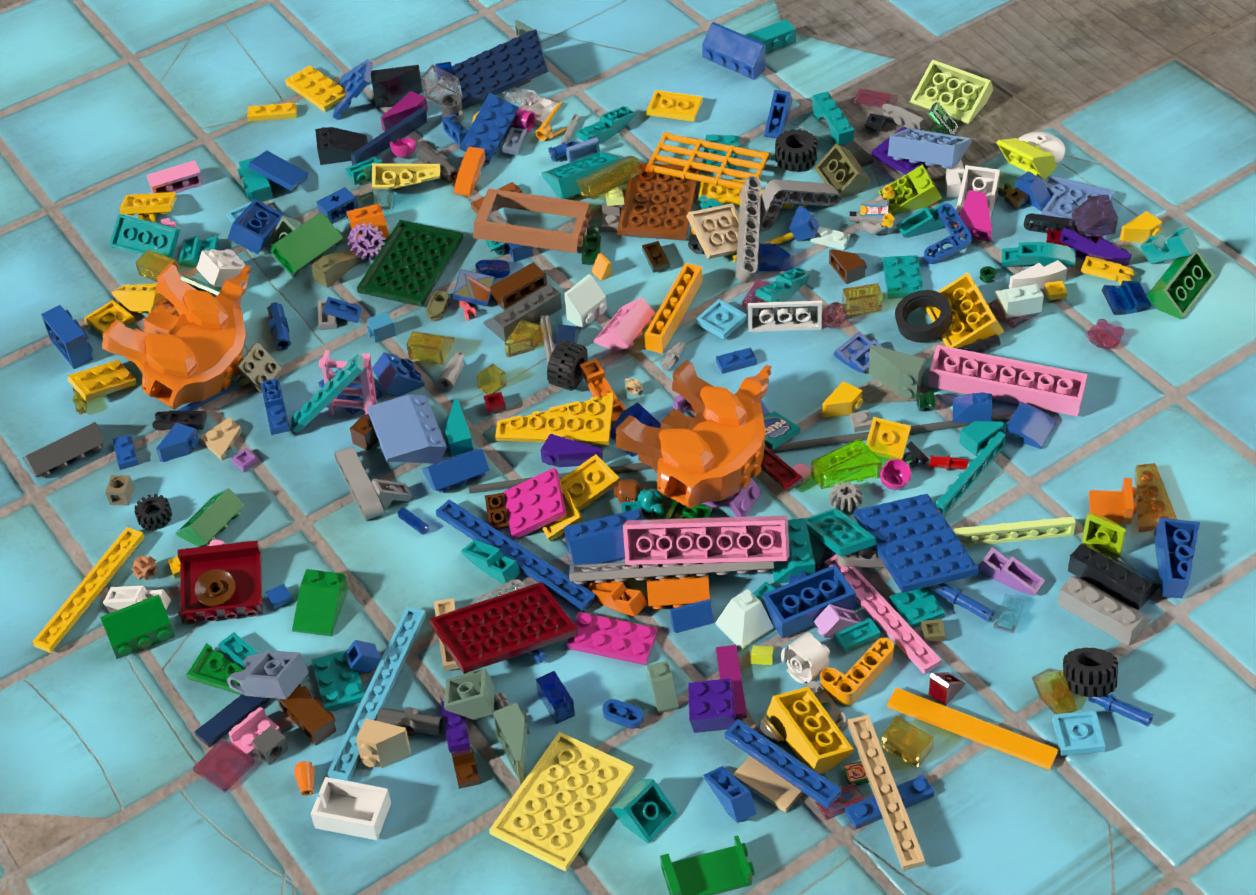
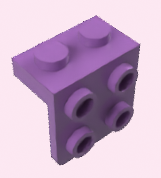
[705,478,762,517]

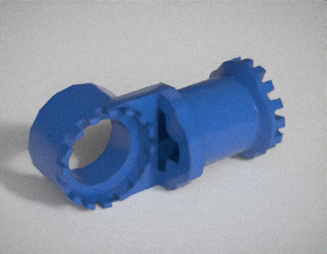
[548,141,580,161]

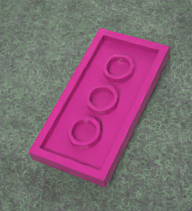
[566,612,658,665]

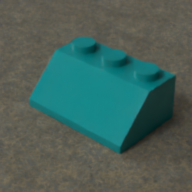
[772,518,815,584]

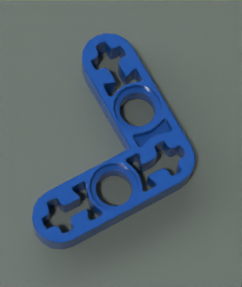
[924,203,972,264]

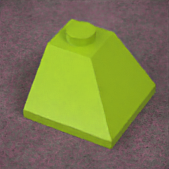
[1082,513,1126,558]

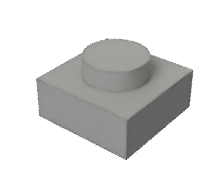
[850,411,872,432]

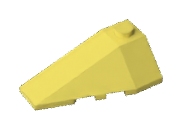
[372,164,440,190]

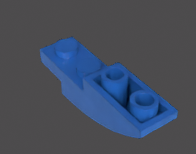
[261,379,290,435]

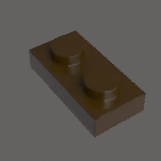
[642,241,670,273]

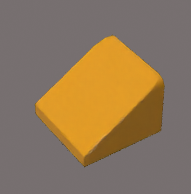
[592,253,612,280]

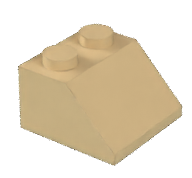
[356,718,411,768]

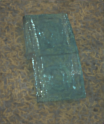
[993,594,1025,634]

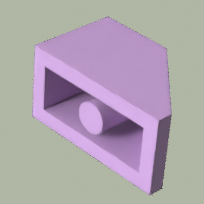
[814,604,861,639]

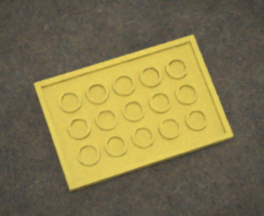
[489,732,634,872]

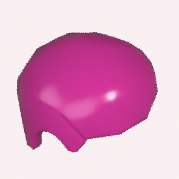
[390,138,417,158]
[880,459,912,491]

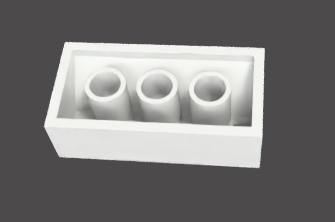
[748,301,822,332]

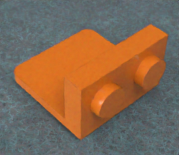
[1089,478,1137,524]

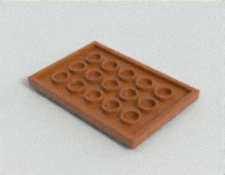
[617,162,699,240]

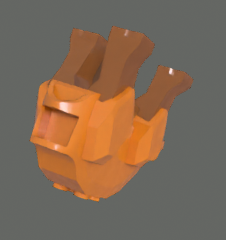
[616,360,772,509]

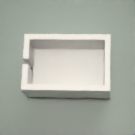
[311,777,391,840]

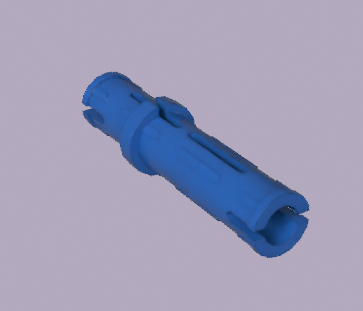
[935,583,995,622]
[1088,694,1154,727]

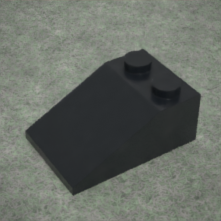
[371,65,423,108]
[315,127,368,165]

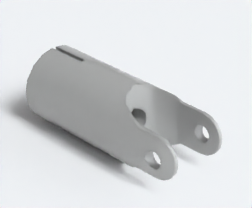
[438,351,464,390]

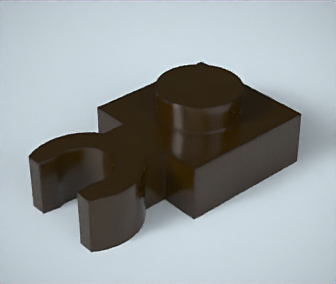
[998,183,1030,209]

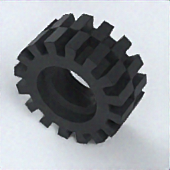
[134,494,172,530]

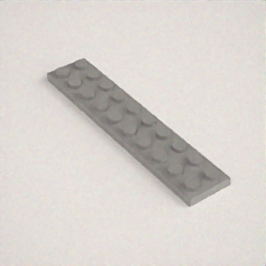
[569,561,774,584]

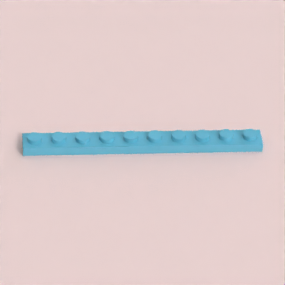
[328,606,426,781]

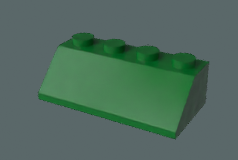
[1147,248,1216,319]

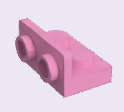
[229,707,281,759]

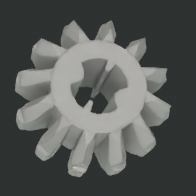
[829,481,863,513]

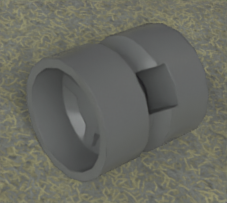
[440,94,464,123]

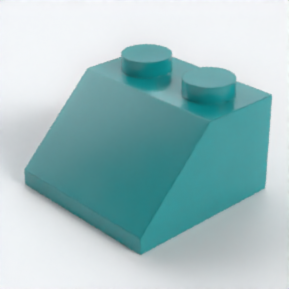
[611,779,678,843]

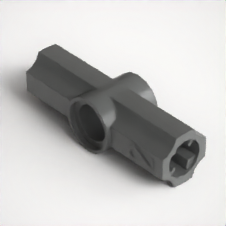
[417,146,459,182]
[377,707,443,736]

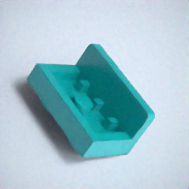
[345,156,383,185]

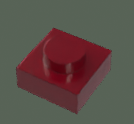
[483,392,506,414]

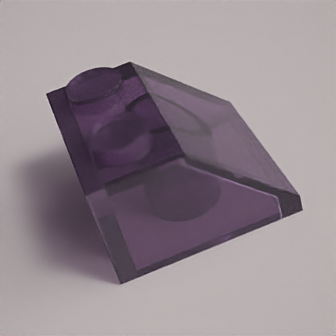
[1071,194,1118,238]

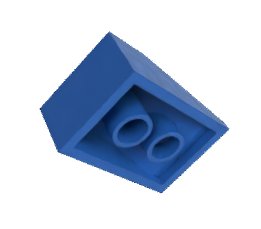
[228,199,285,254]

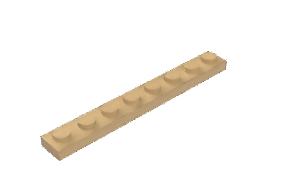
[848,715,925,871]

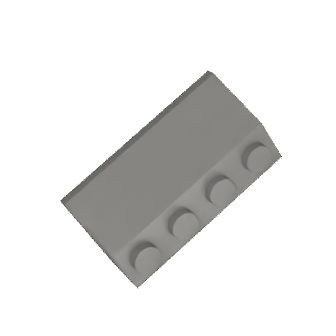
[1057,576,1151,646]

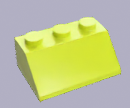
[996,138,1058,181]

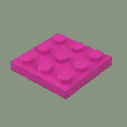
[504,467,567,539]

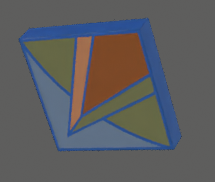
[453,269,495,307]

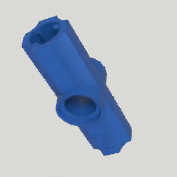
[267,302,291,350]

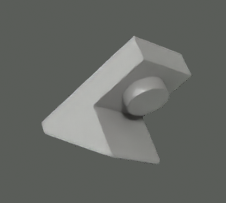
[601,204,621,232]
[372,479,412,510]

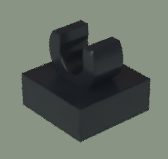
[903,441,930,468]

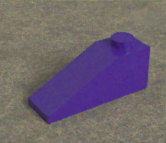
[540,434,603,467]

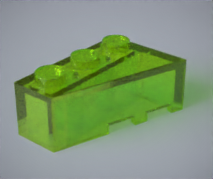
[811,438,882,489]

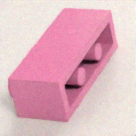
[147,160,203,193]

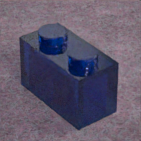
[536,671,575,724]

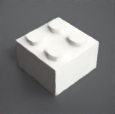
[197,249,245,287]

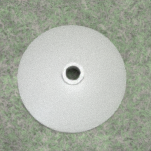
[1018,131,1065,164]

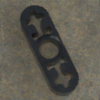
[1023,213,1076,233]

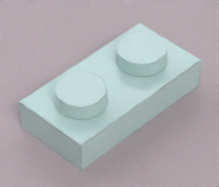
[811,226,850,250]

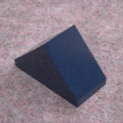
[556,325,581,345]

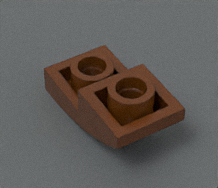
[485,492,510,529]

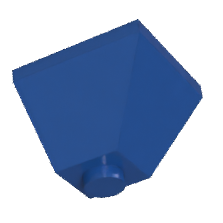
[953,392,992,423]

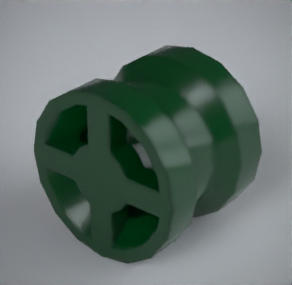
[916,391,935,411]

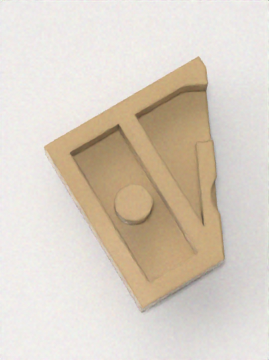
[199,417,242,460]

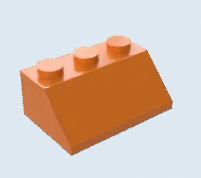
[647,574,710,609]

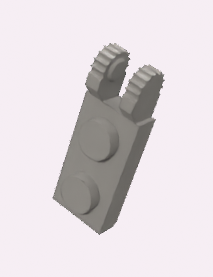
[882,103,924,130]

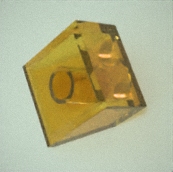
[407,331,455,365]

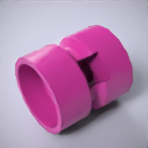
[510,108,536,132]

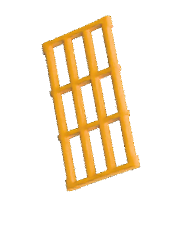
[645,132,770,190]

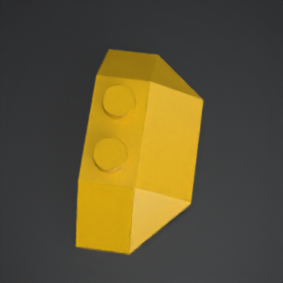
[112,283,166,313]

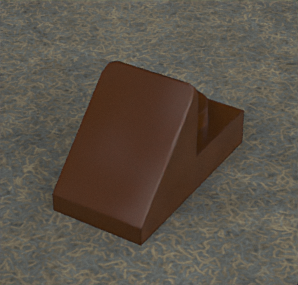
[451,747,480,789]

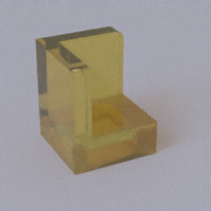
[476,363,507,395]

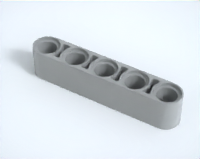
[334,446,384,521]

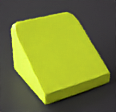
[751,645,774,665]

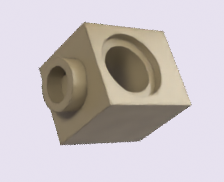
[105,475,134,506]

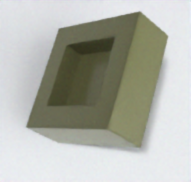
[921,619,946,642]

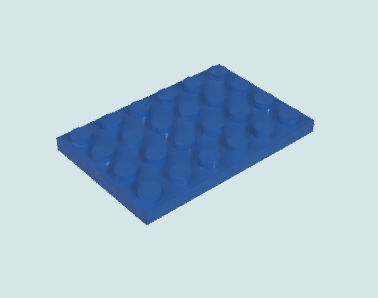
[854,493,979,593]

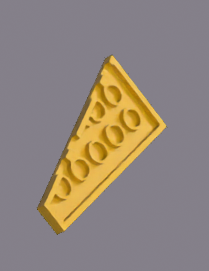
[495,392,614,445]

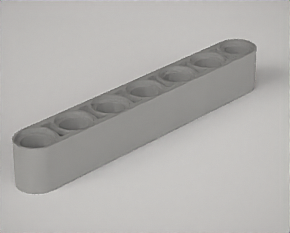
[736,176,761,283]

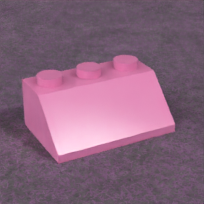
[593,297,655,352]

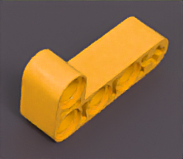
[820,638,894,706]

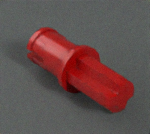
[929,455,969,471]

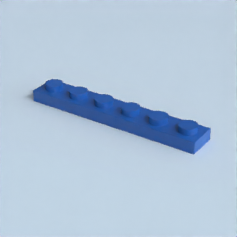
[724,719,842,809]

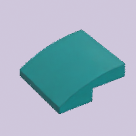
[178,235,220,267]

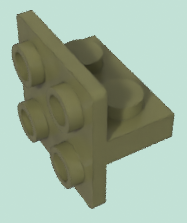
[236,343,281,392]

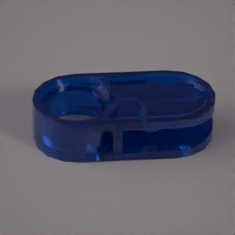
[475,260,510,278]

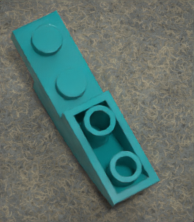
[576,106,635,144]
[1001,242,1076,267]
[755,267,810,302]

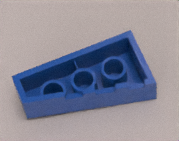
[1153,518,1200,599]

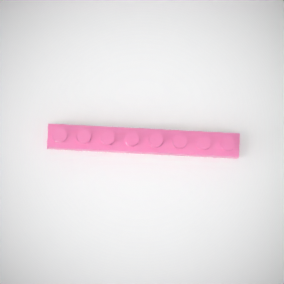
[824,554,942,675]

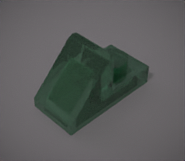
[928,102,958,135]

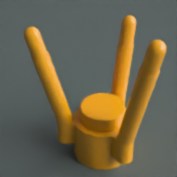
[535,102,568,141]

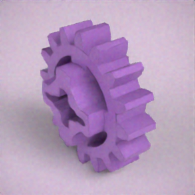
[347,223,386,260]

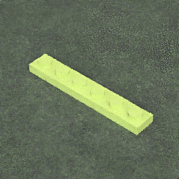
[954,517,1076,547]

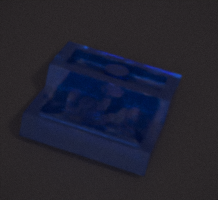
[1101,280,1152,315]

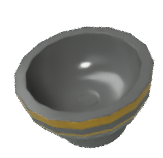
[757,716,785,744]

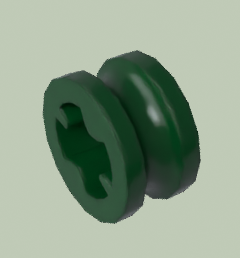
[980,266,996,283]

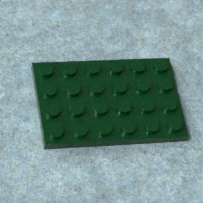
[357,220,464,307]

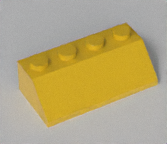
[766,687,854,774]

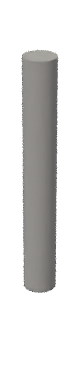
[560,114,580,145]

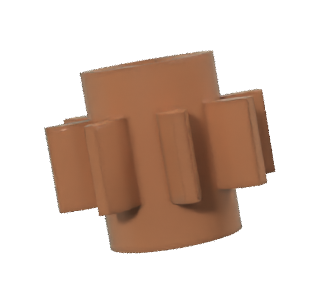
[132,555,158,580]

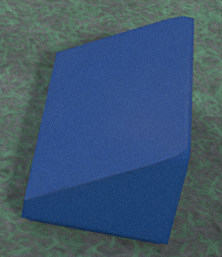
[670,599,714,633]

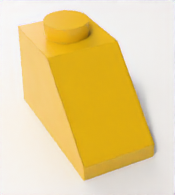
[1120,211,1163,242]
[822,381,863,418]

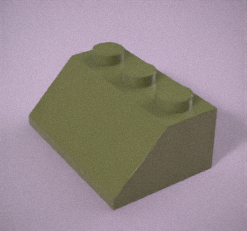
[815,143,871,199]

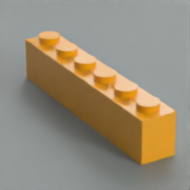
[645,263,702,354]

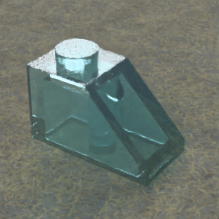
[373,189,396,214]

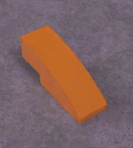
[454,147,486,197]
[586,580,647,617]

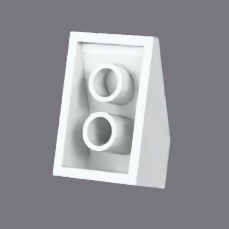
[956,165,1001,218]

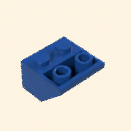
[372,352,425,396]

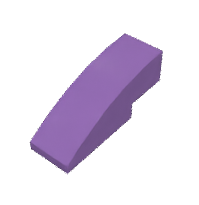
[978,547,1045,596]

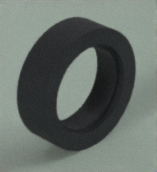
[895,290,952,343]

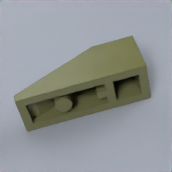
[312,249,363,288]

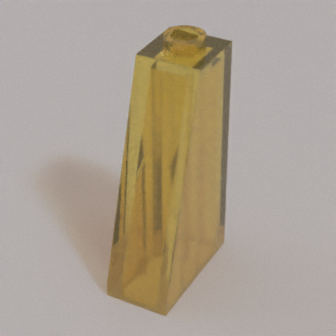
[577,155,641,199]

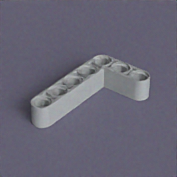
[759,179,842,231]

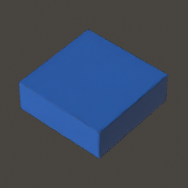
[266,584,293,609]

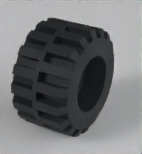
[775,129,818,172]
[547,340,588,391]
[1062,647,1118,697]

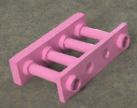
[319,350,377,416]

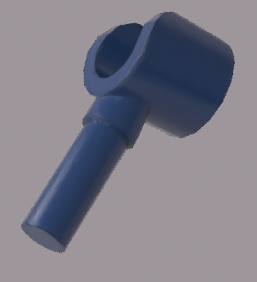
[815,548,836,571]

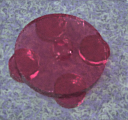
[1087,319,1124,349]

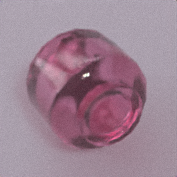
[822,302,848,328]

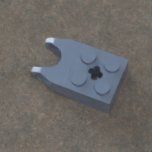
[226,650,309,699]

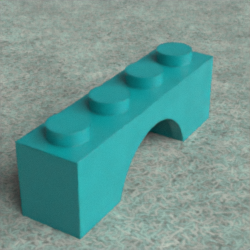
[812,91,854,148]

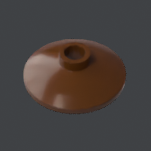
[195,569,236,607]

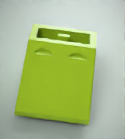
[878,164,942,214]

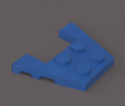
[333,59,373,120]

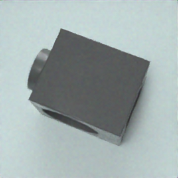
[252,726,289,765]

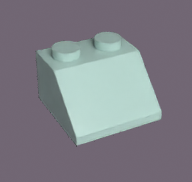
[564,274,607,329]
[995,284,1044,318]

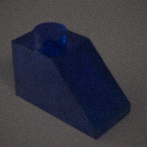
[758,243,794,271]

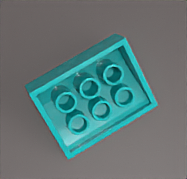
[541,151,624,200]

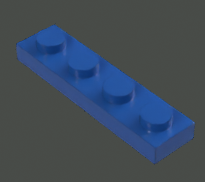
[845,775,934,830]

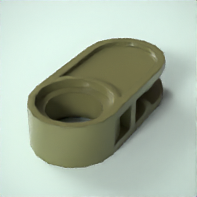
[426,291,449,321]

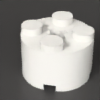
[781,632,830,684]

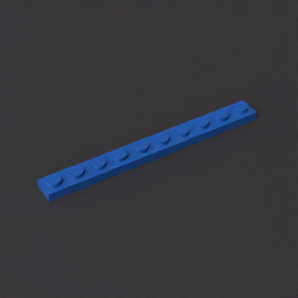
[436,499,596,612]

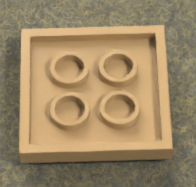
[686,203,739,259]

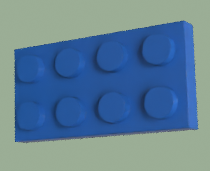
[460,93,519,163]

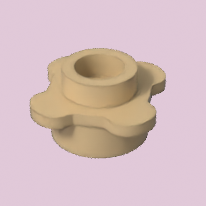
[625,378,644,395]

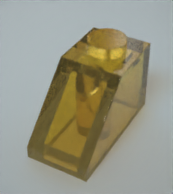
[505,320,543,357]
[1032,668,1077,714]

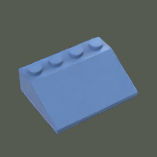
[888,128,972,169]
[367,395,447,464]

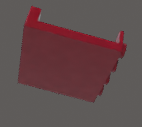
[178,540,263,624]

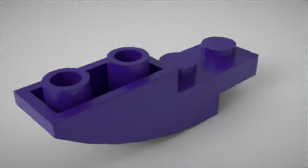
[1060,228,1132,266]

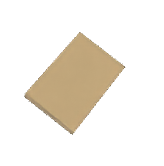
[733,756,803,813]

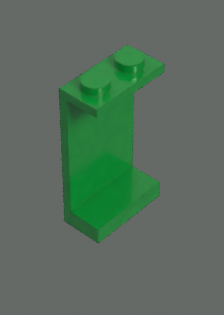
[271,212,343,277]
[660,835,755,895]

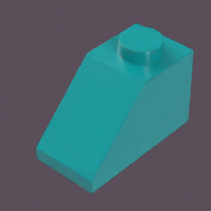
[959,421,1005,456]

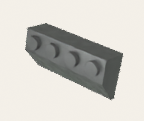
[483,284,562,343]
[22,422,106,478]

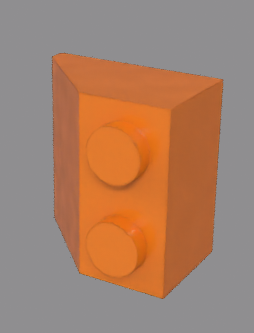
[347,203,389,242]

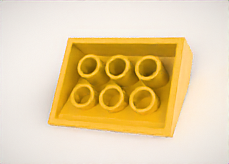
[924,272,1004,348]

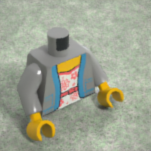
[849,185,895,235]

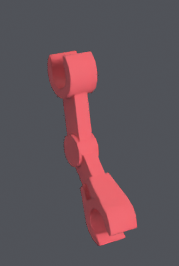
[459,300,476,321]

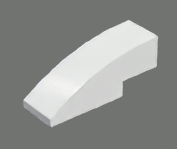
[945,160,964,198]
[1009,260,1067,289]
[103,585,171,610]

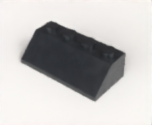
[1068,543,1160,610]

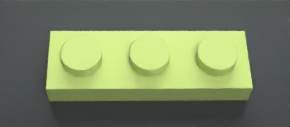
[604,185,624,206]

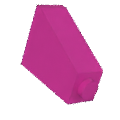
[957,190,992,241]

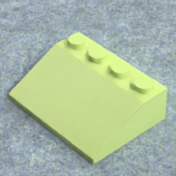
[910,60,994,124]

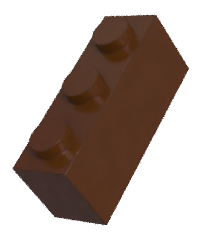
[490,263,547,310]
[277,684,337,745]

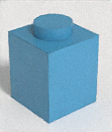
[366,312,396,343]

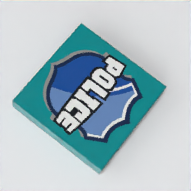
[763,411,801,450]

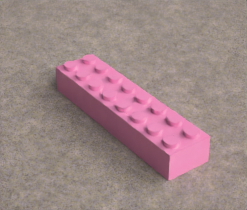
[928,345,1088,416]
[623,516,790,565]

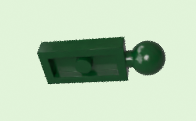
[581,225,602,265]

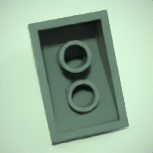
[868,345,925,400]
[493,703,530,785]

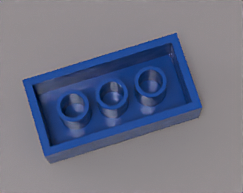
[763,564,856,639]

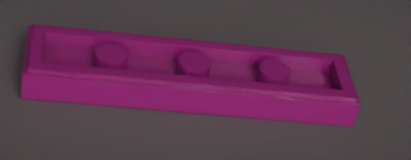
[716,645,747,719]

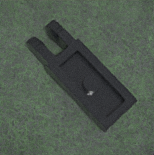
[152,410,207,431]

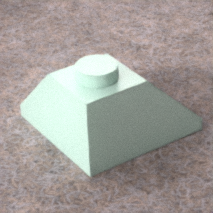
[716,589,774,650]

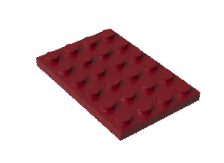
[430,582,578,674]

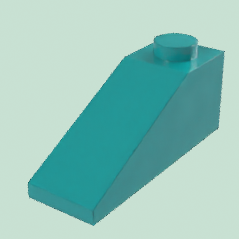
[444,399,473,456]

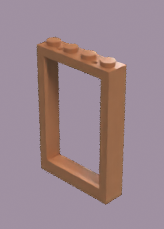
[473,188,592,253]

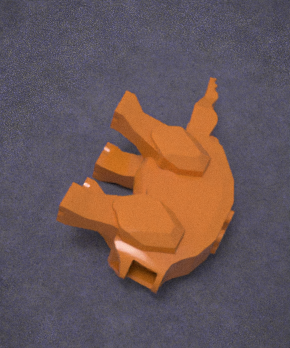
[102,263,251,410]

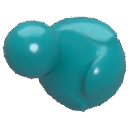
[638,489,665,518]

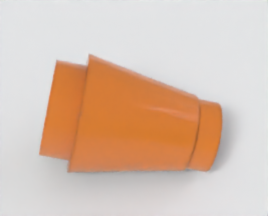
[293,761,315,796]

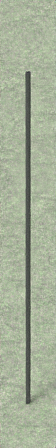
[469,412,1014,493]

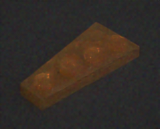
[1135,463,1178,532]

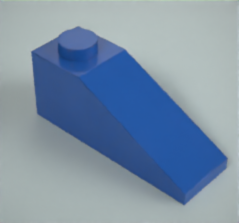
[764,90,792,138]
[704,766,757,823]

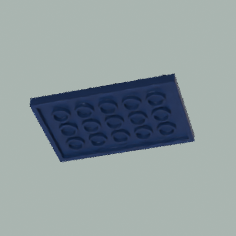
[450,29,549,110]

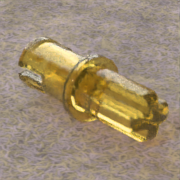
[73,387,87,415]

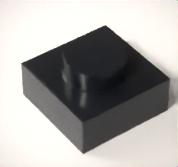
[865,113,886,132]

